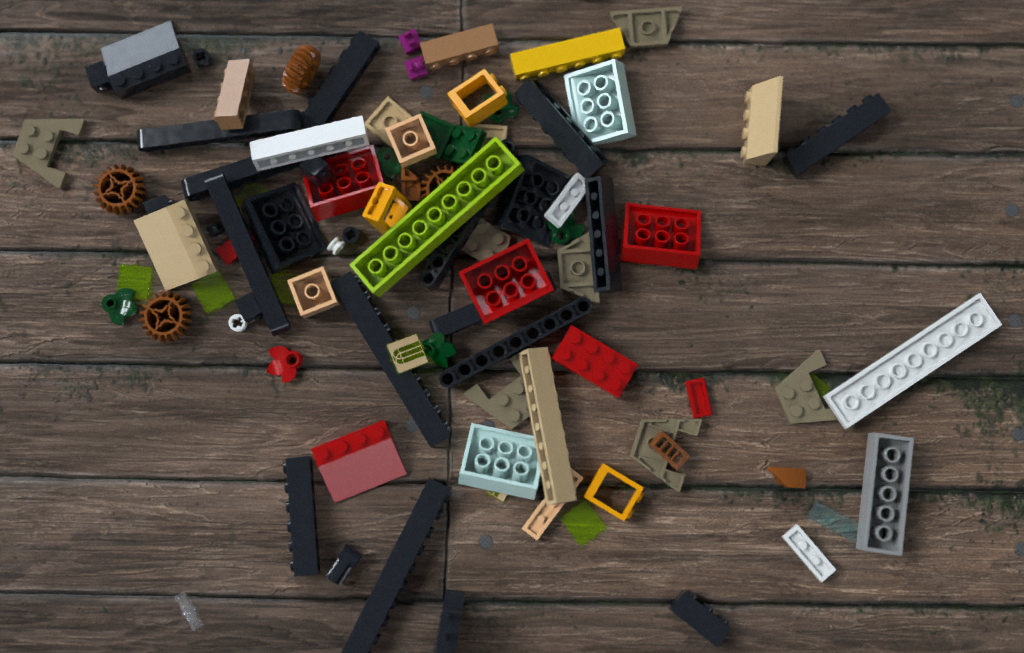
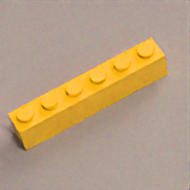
[510,27,625,81]

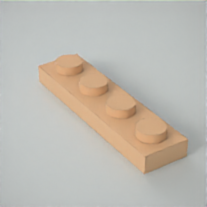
[521,469,583,540]

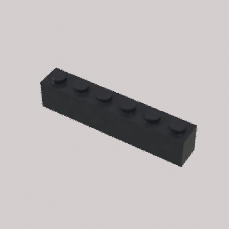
[301,30,381,130]
[514,77,609,179]
[782,93,891,178]
[585,176,622,294]
[283,456,321,576]

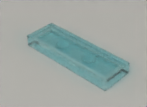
[807,501,859,544]

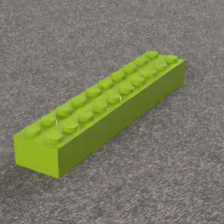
[349,136,525,298]

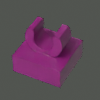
[398,28,421,55]
[404,56,428,81]

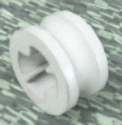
[327,236,346,255]
[228,314,248,332]

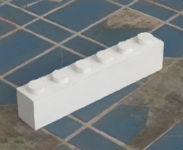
[250,116,370,171]

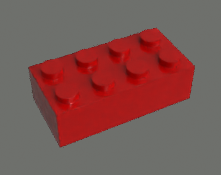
[551,325,638,399]

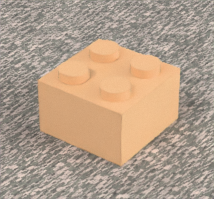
[385,114,437,168]
[287,266,340,319]

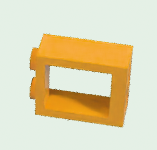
[447,69,508,128]
[362,182,412,234]
[583,463,644,521]

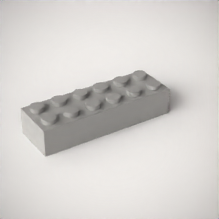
[856,433,914,556]

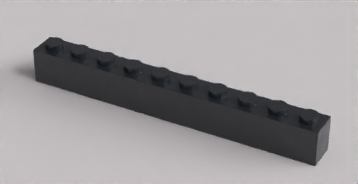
[331,271,452,448]
[341,477,452,653]

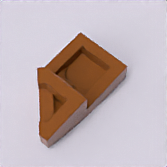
[401,167,421,202]
[767,467,806,488]

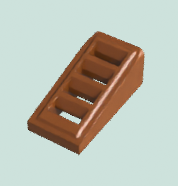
[648,430,690,471]

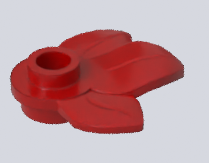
[266,346,303,383]

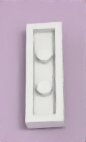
[544,172,586,228]
[781,524,836,583]

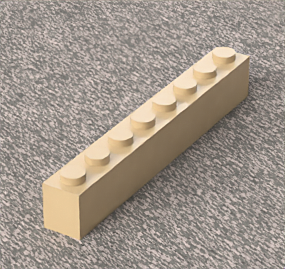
[519,347,576,506]

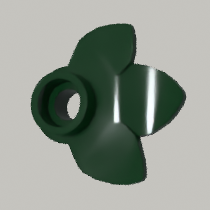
[484,90,520,124]
[377,147,411,181]
[548,212,585,245]
[102,288,140,326]
[421,332,457,368]

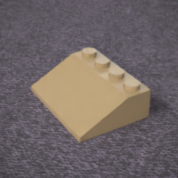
[741,76,783,166]
[133,199,219,291]

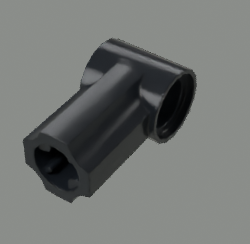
[326,544,363,586]

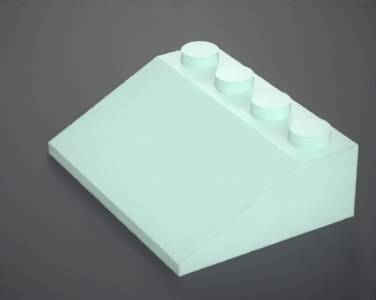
[564,59,637,145]
[458,423,540,500]

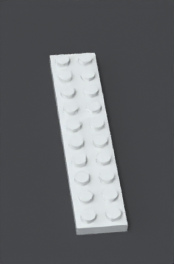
[823,293,1002,429]

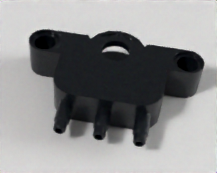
[434,589,465,653]

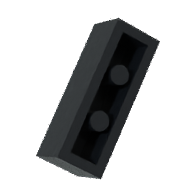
[668,590,731,648]

